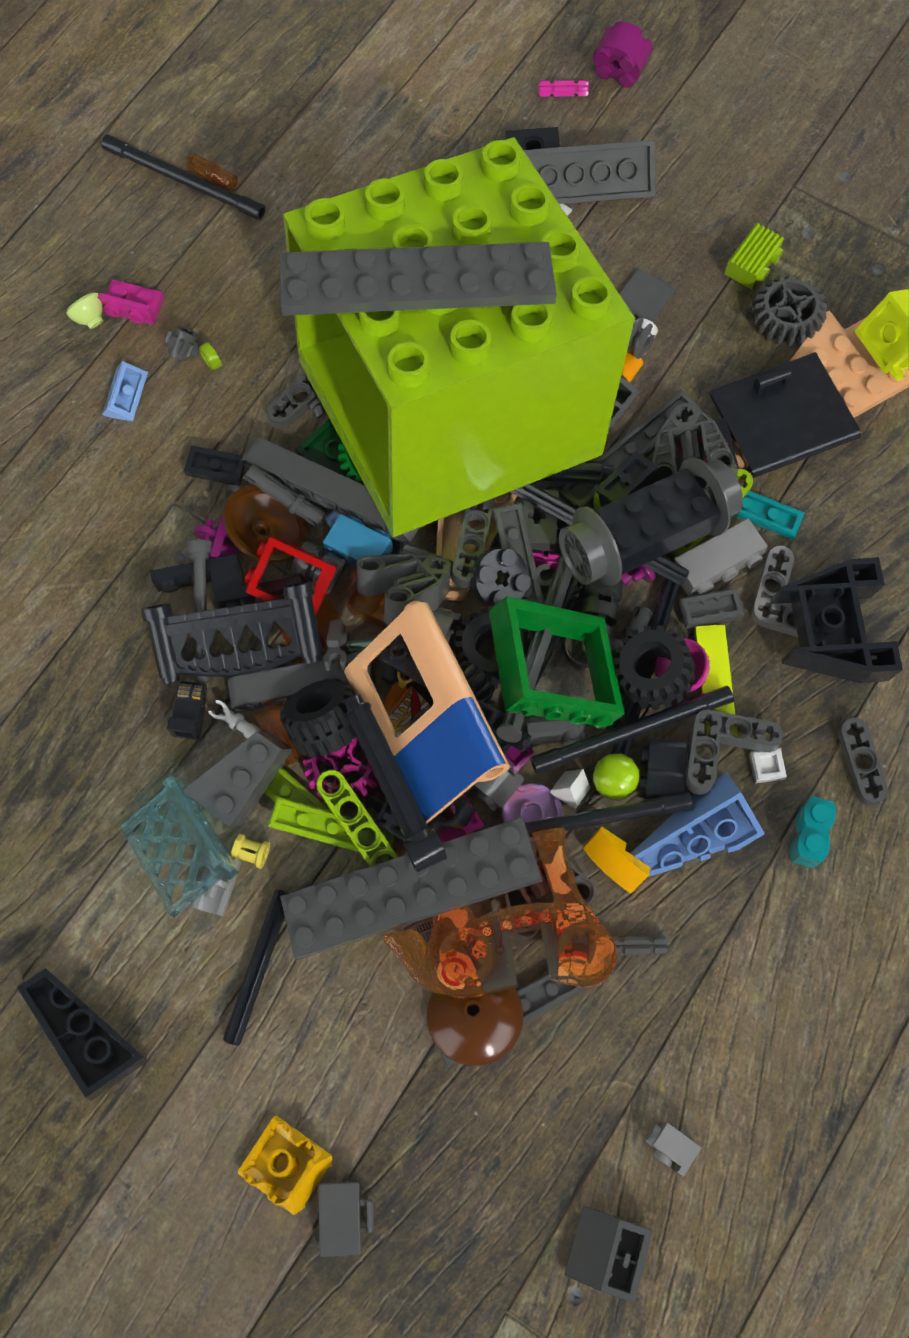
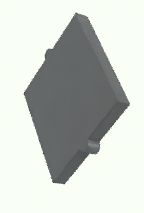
[619,268,676,322]

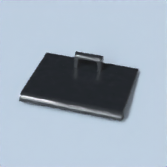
[709,352,861,478]

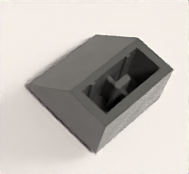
[564,1205,653,1303]

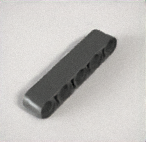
[228,652,376,712]

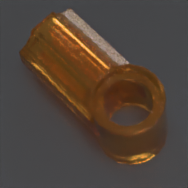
[254,702,304,766]

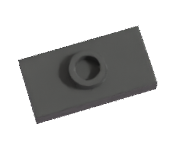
[679,588,745,629]

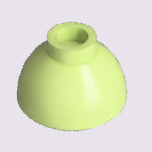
[66,292,104,329]

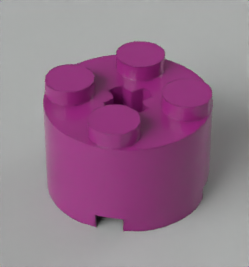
[593,21,653,88]

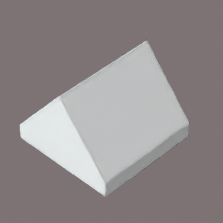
[550,769,590,809]

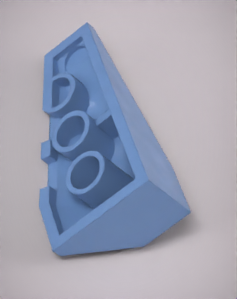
[630,772,765,877]

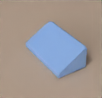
[102,361,148,421]

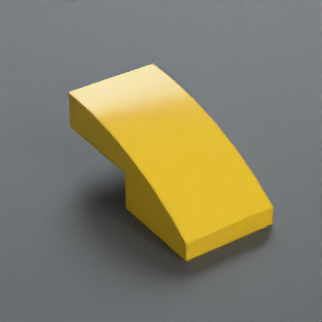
[583,826,651,894]

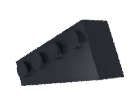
[17,968,148,1101]

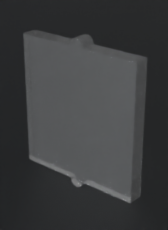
[535,666,593,700]

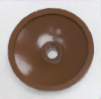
[223,485,307,563]
[427,978,523,1066]

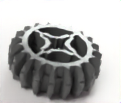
[751,274,827,347]

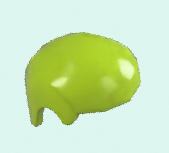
[593,753,640,801]

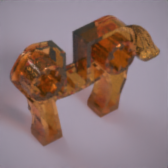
[384,827,617,999]

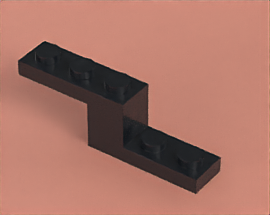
[150,554,303,608]

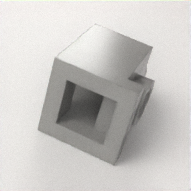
[645,1122,702,1177]

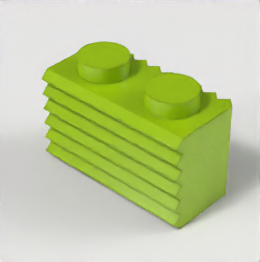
[724,223,784,290]

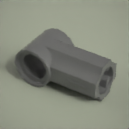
[526,717,587,746]

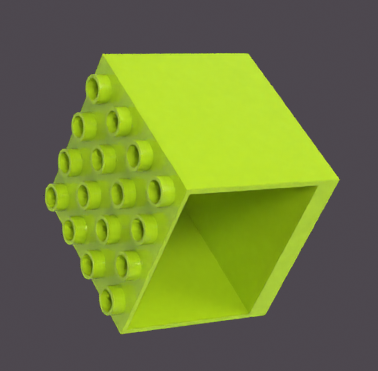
[283,137,635,538]

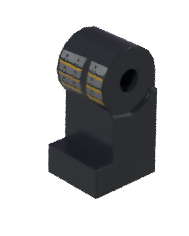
[167,681,207,740]

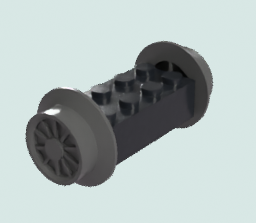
[559,457,743,586]

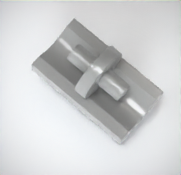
[192,853,241,917]

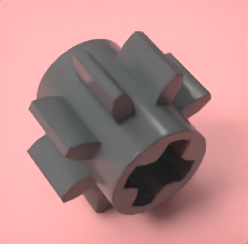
[165,326,200,361]

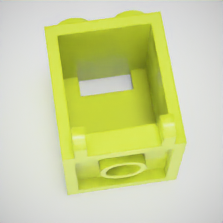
[854,289,909,381]

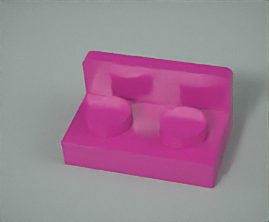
[97,279,165,325]

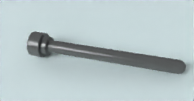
[187,540,211,683]

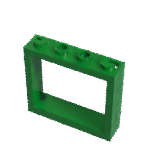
[489,596,625,728]

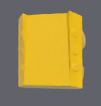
[238,1115,332,1215]

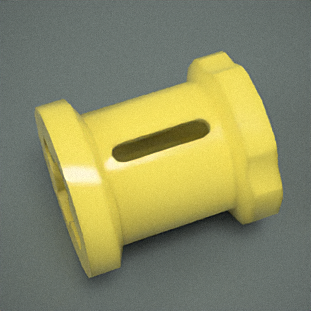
[231,833,270,869]

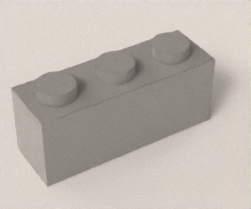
[674,518,768,597]

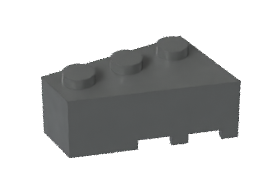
[182,731,293,827]

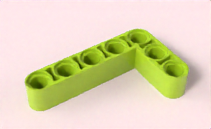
[316,770,399,867]

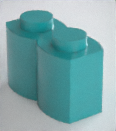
[789,796,836,868]

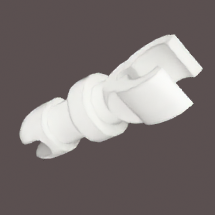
[208,700,262,738]

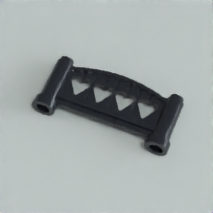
[140,581,323,684]

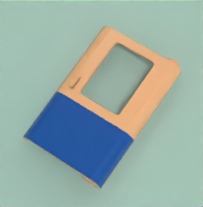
[344,601,510,823]

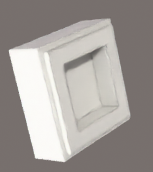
[749,748,787,784]

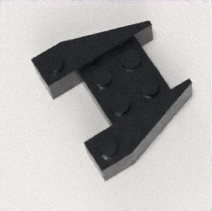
[771,557,903,683]

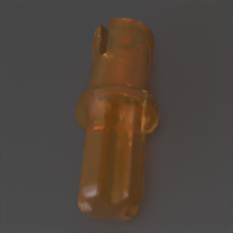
[187,154,238,191]

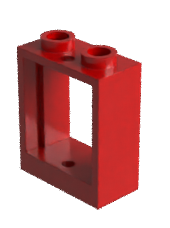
[244,535,339,615]

